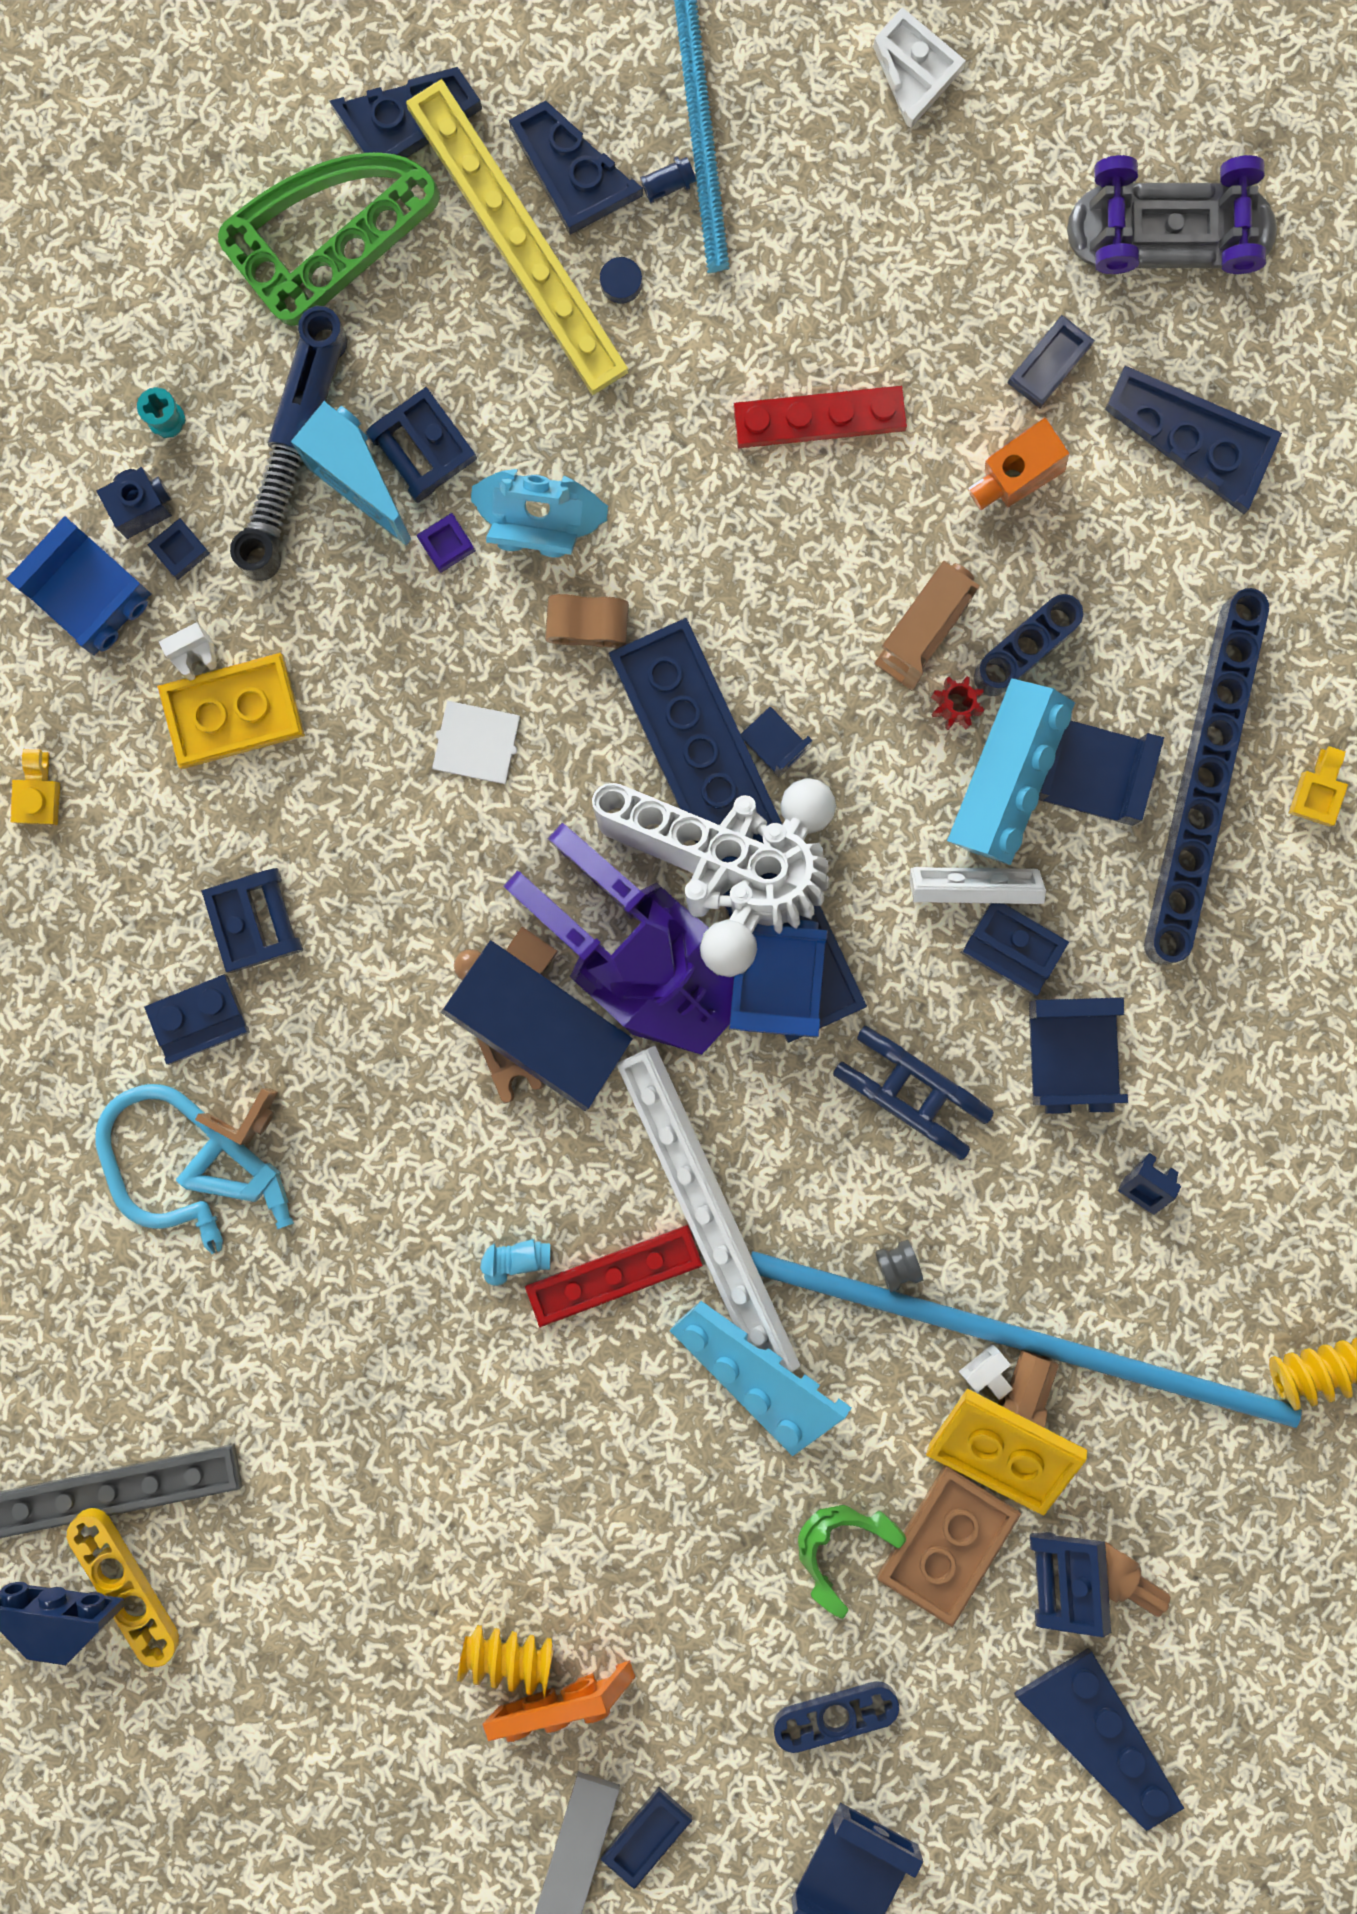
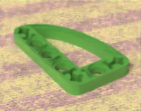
[218,153,440,326]

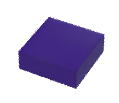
[416,513,476,573]

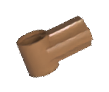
[998,1350,1059,1428]

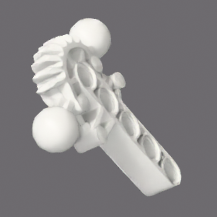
[592,778,836,977]

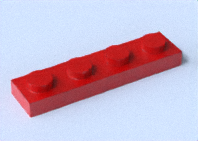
[733,385,907,449]

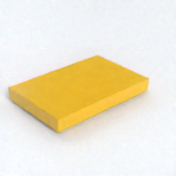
[157,652,305,769]
[926,1388,1087,1516]

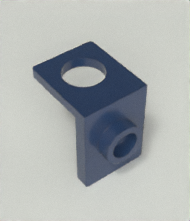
[741,707,813,778]

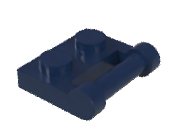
[366,387,477,503]
[201,868,303,973]
[1029,1532,1112,1638]

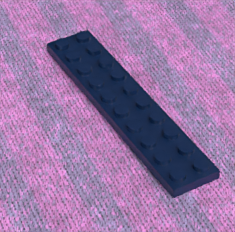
[608,618,867,1043]

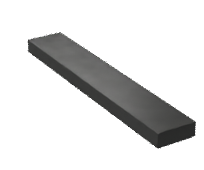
[0,1443,243,1538]

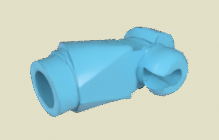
[480,1239,550,1286]

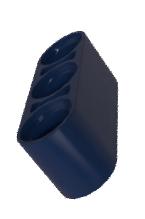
[974,594,1084,696]

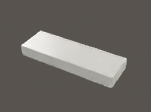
[910,867,1046,904]

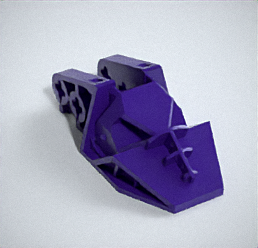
[503,823,734,1055]

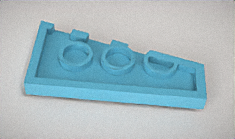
[669,1301,852,1456]

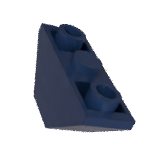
[0,1582,125,1666]

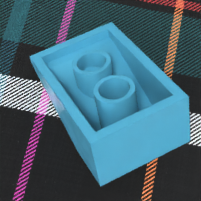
[291,401,411,545]

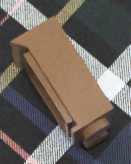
[874,561,980,691]

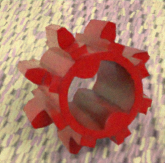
[931,676,985,730]

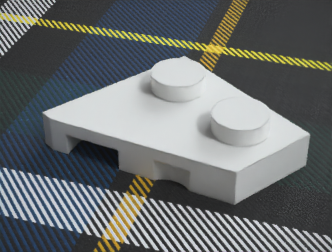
[873,7,966,128]

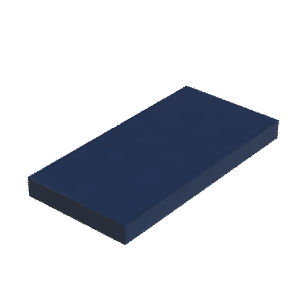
[440,940,633,1111]

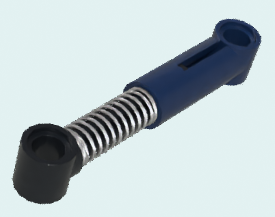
[230,306,348,581]

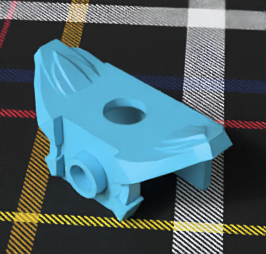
[471,469,608,557]

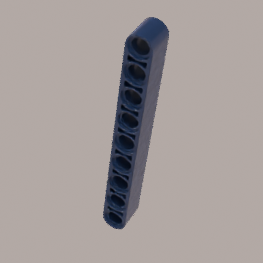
[1144,588,1269,965]

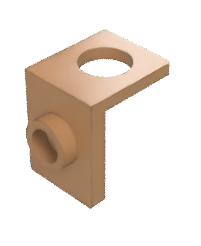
[195,1088,278,1145]

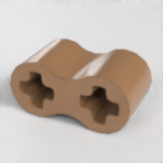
[545,594,629,648]

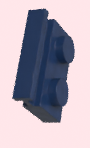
[960,903,1069,997]
[144,974,250,1065]

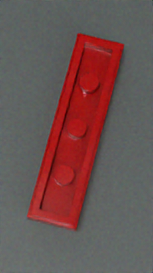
[525,1224,703,1328]

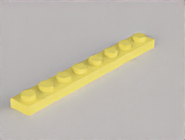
[406,79,628,396]

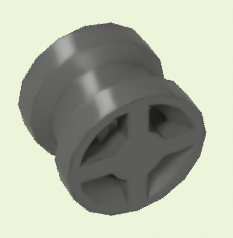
[875,1239,924,1293]

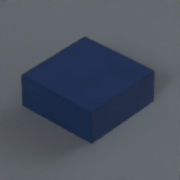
[147,518,210,580]

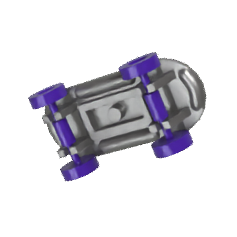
[1067,155,1277,274]

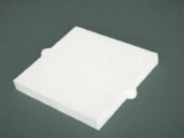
[432,701,520,785]

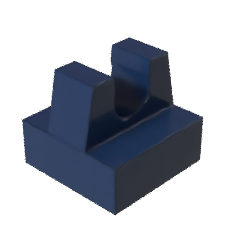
[1118,1153,1181,1215]

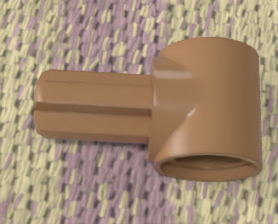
[1105,1541,1171,1617]

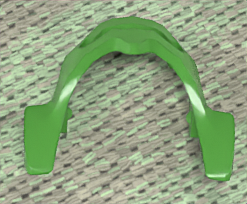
[798,1505,907,1619]

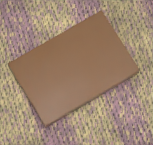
[876,1465,1021,1628]

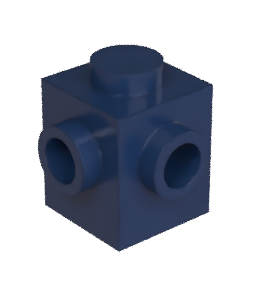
[96,467,172,539]

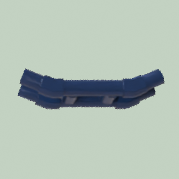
[833,1026,994,1160]

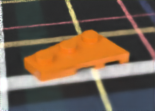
[482,1660,635,1742]

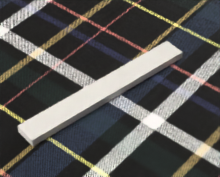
[617,1046,801,1372]

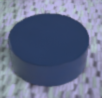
[600,257,642,304]

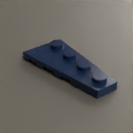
[1105,366,1282,514]
[1014,1648,1184,1831]

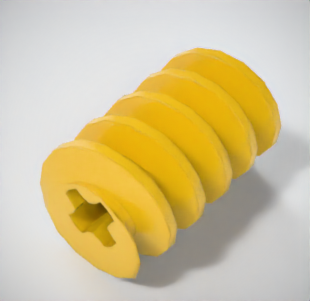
[1269,1337,1357,1411]
[457,1625,554,1698]

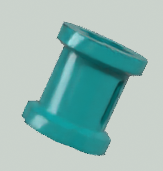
[137,387,186,438]

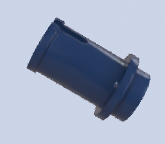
[640,156,696,204]

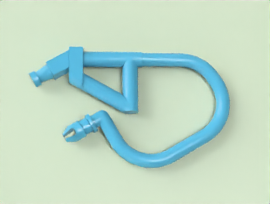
[95,1084,294,1254]

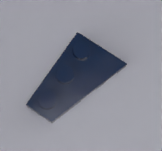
[509,100,644,235]

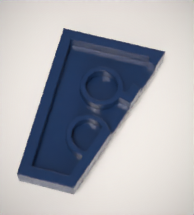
[329,67,482,158]

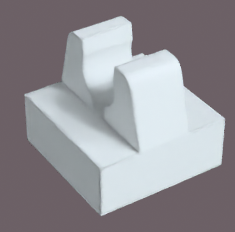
[159,622,217,681]
[959,1344,1013,1400]

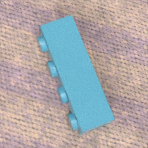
[947,678,1075,865]

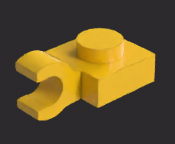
[1288,746,1348,827]
[10,749,60,825]

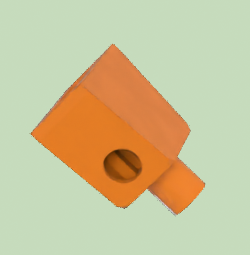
[968,417,1069,510]

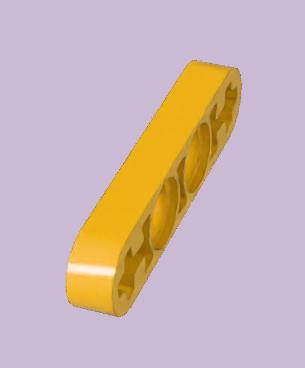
[66,1508,179,1667]

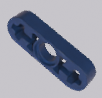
[773,1681,899,1753]

